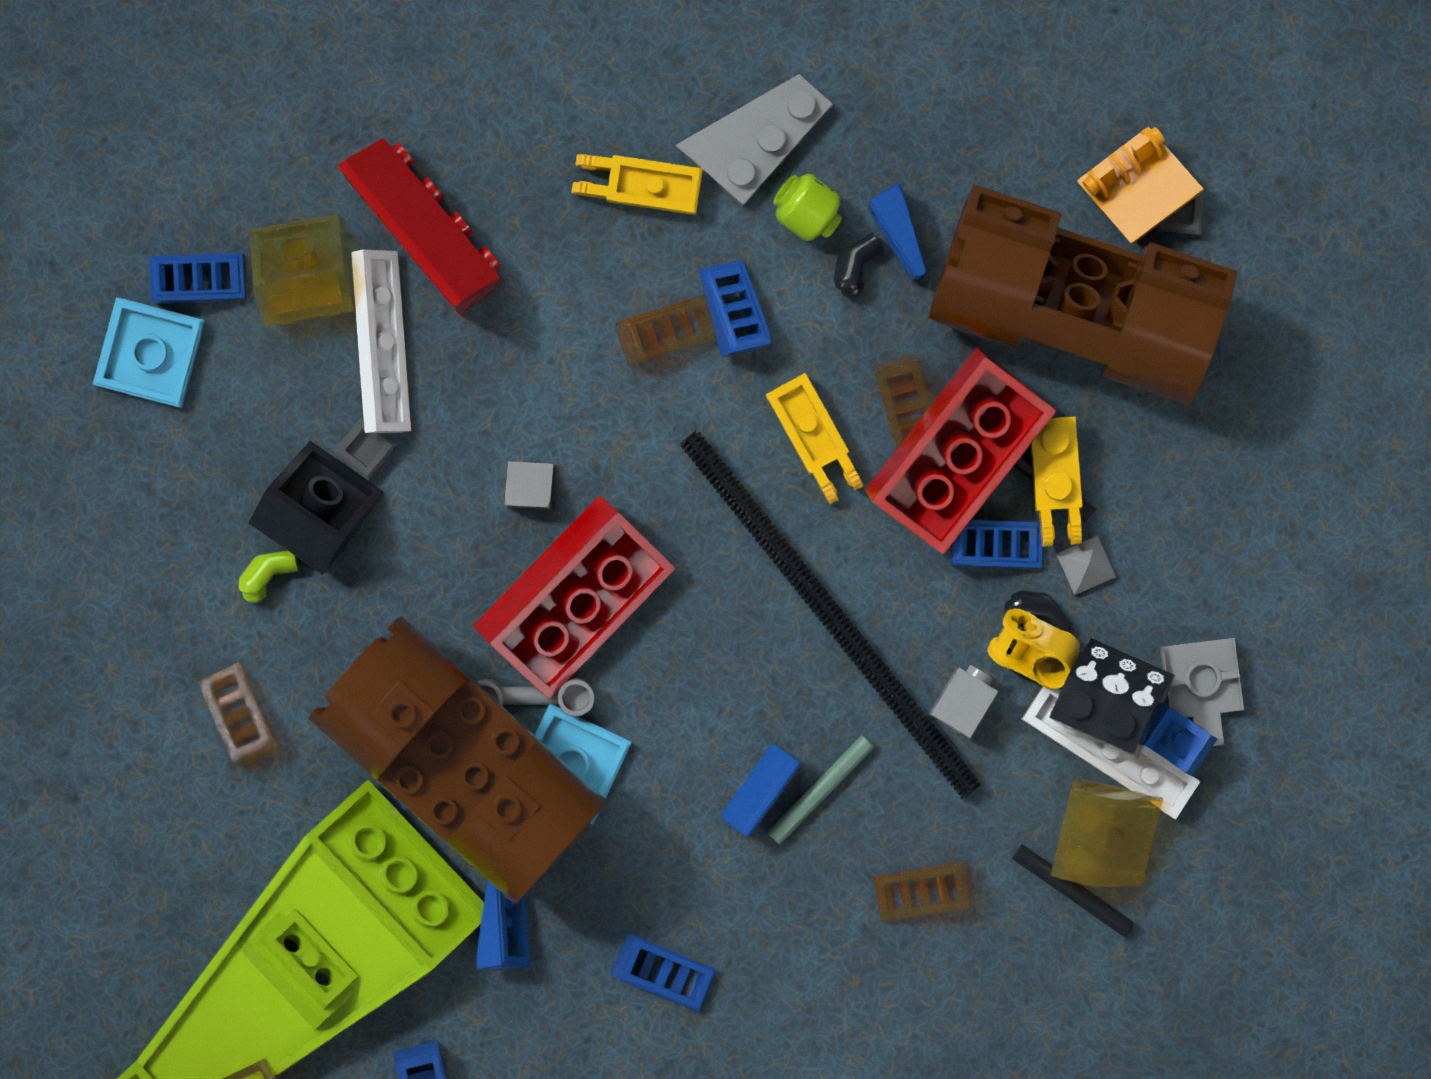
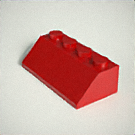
[338,138,502,316]
[865,347,1056,554]
[473,495,676,699]

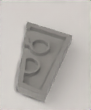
[675,74,833,206]

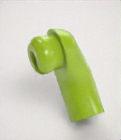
[238,550,299,603]

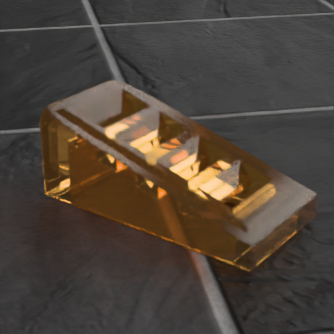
[615,295,716,367]
[872,354,931,449]
[198,662,280,768]
[874,860,975,922]

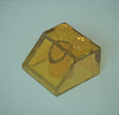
[249,214,354,327]
[1051,777,1163,887]

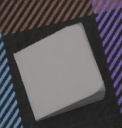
[504,461,554,509]

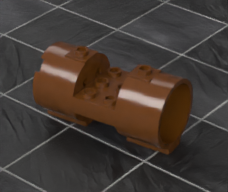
[927,184,1238,406]
[309,616,608,905]

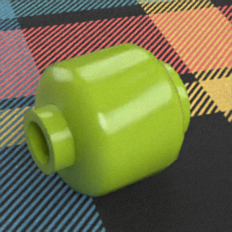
[773,174,842,241]

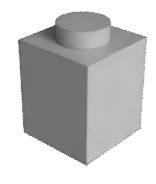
[928,665,998,738]

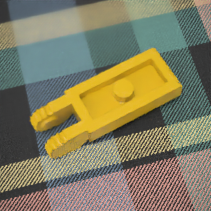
[571,154,703,215]
[765,373,863,504]
[1031,417,1082,547]

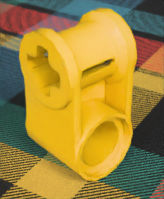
[988,609,1081,689]

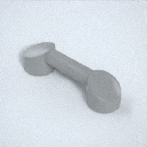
[476,677,595,716]

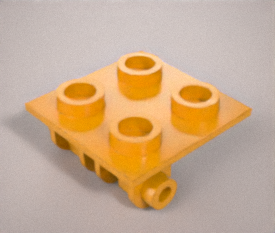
[1077,126,1204,245]

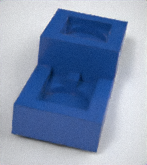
[1144,703,1218,777]

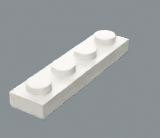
[351,250,411,433]
[1021,687,1200,819]

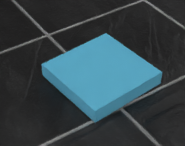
[93,297,205,408]
[535,704,632,824]

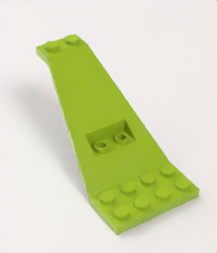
[117,780,484,1079]

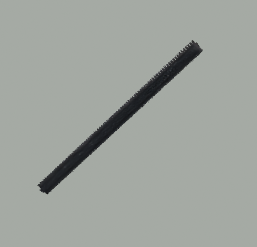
[679,430,982,799]

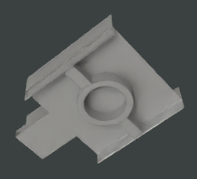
[1160,638,1244,746]

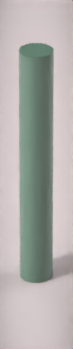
[767,735,875,845]

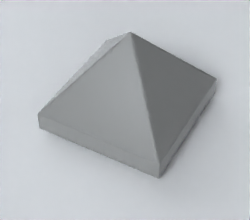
[1056,536,1116,596]

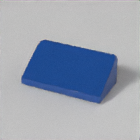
[721,744,801,837]

